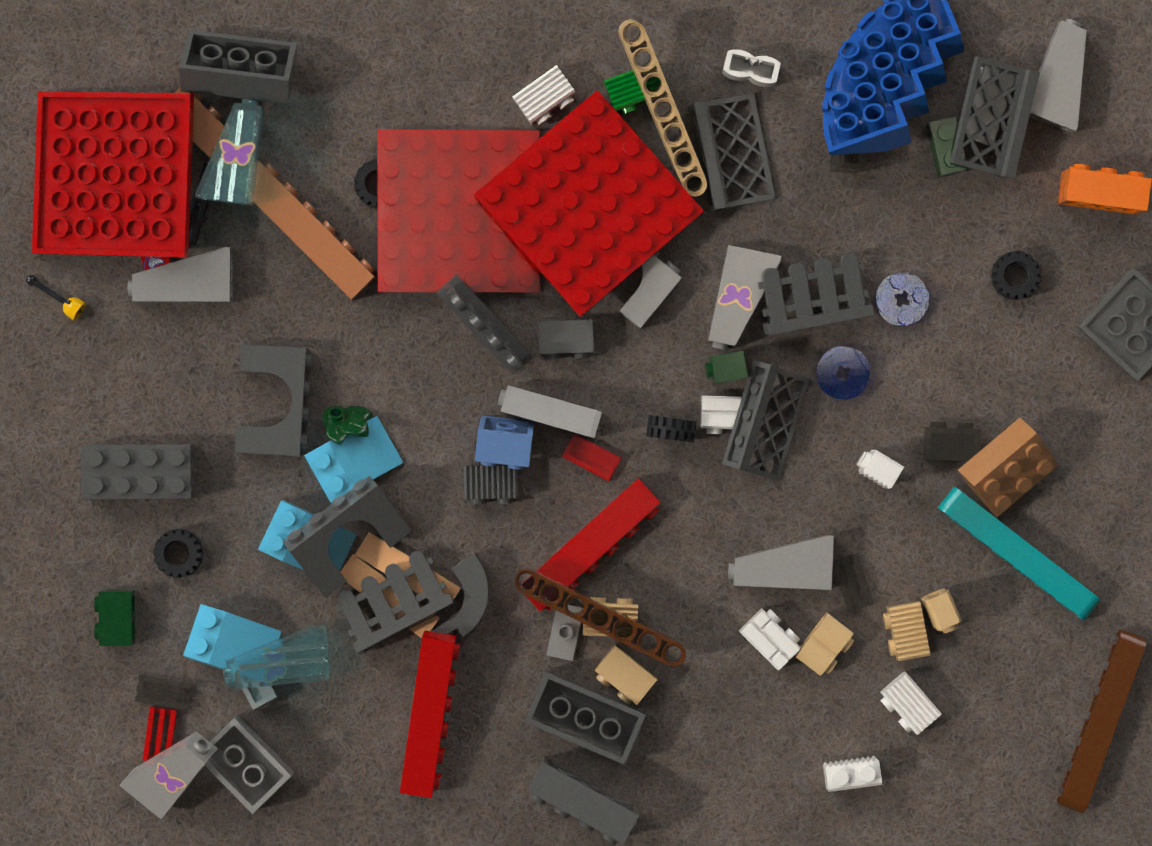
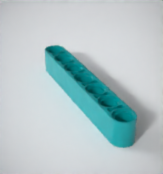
[937,487,1101,622]

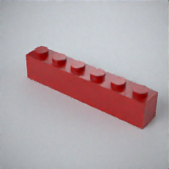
[521,478,660,612]
[400,631,460,798]

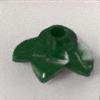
[322,406,373,445]

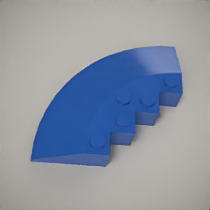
[822,0,964,155]

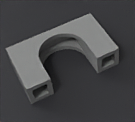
[619,252,681,329]

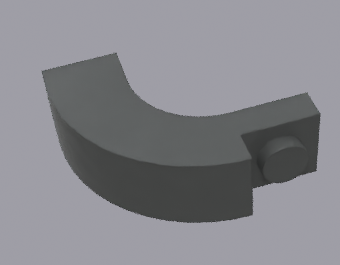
[431,553,489,637]

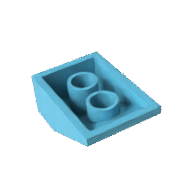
[304,416,403,503]
[258,500,357,571]
[183,604,282,683]

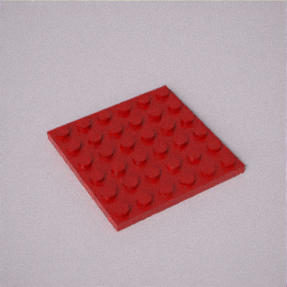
[474,90,704,318]
[32,92,194,258]
[377,129,540,293]

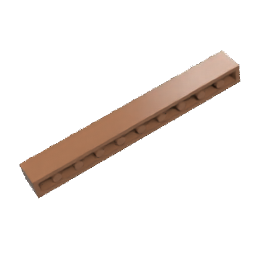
[175,88,376,300]

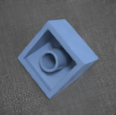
[475,415,535,470]

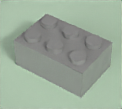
[205,715,294,814]

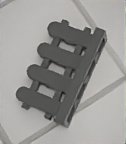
[758,253,875,335]
[436,274,529,373]
[336,551,457,655]

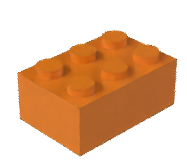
[1058,164,1152,215]

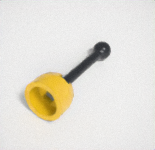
[26,275,87,321]

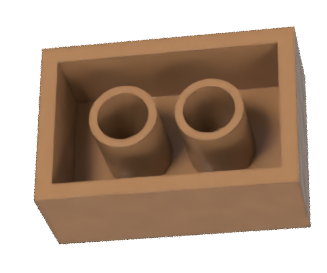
[958,418,1059,517]

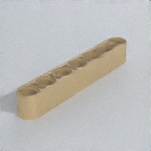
[618,19,707,197]

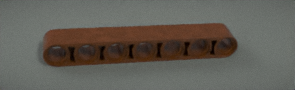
[514,568,686,667]
[1057,629,1147,813]

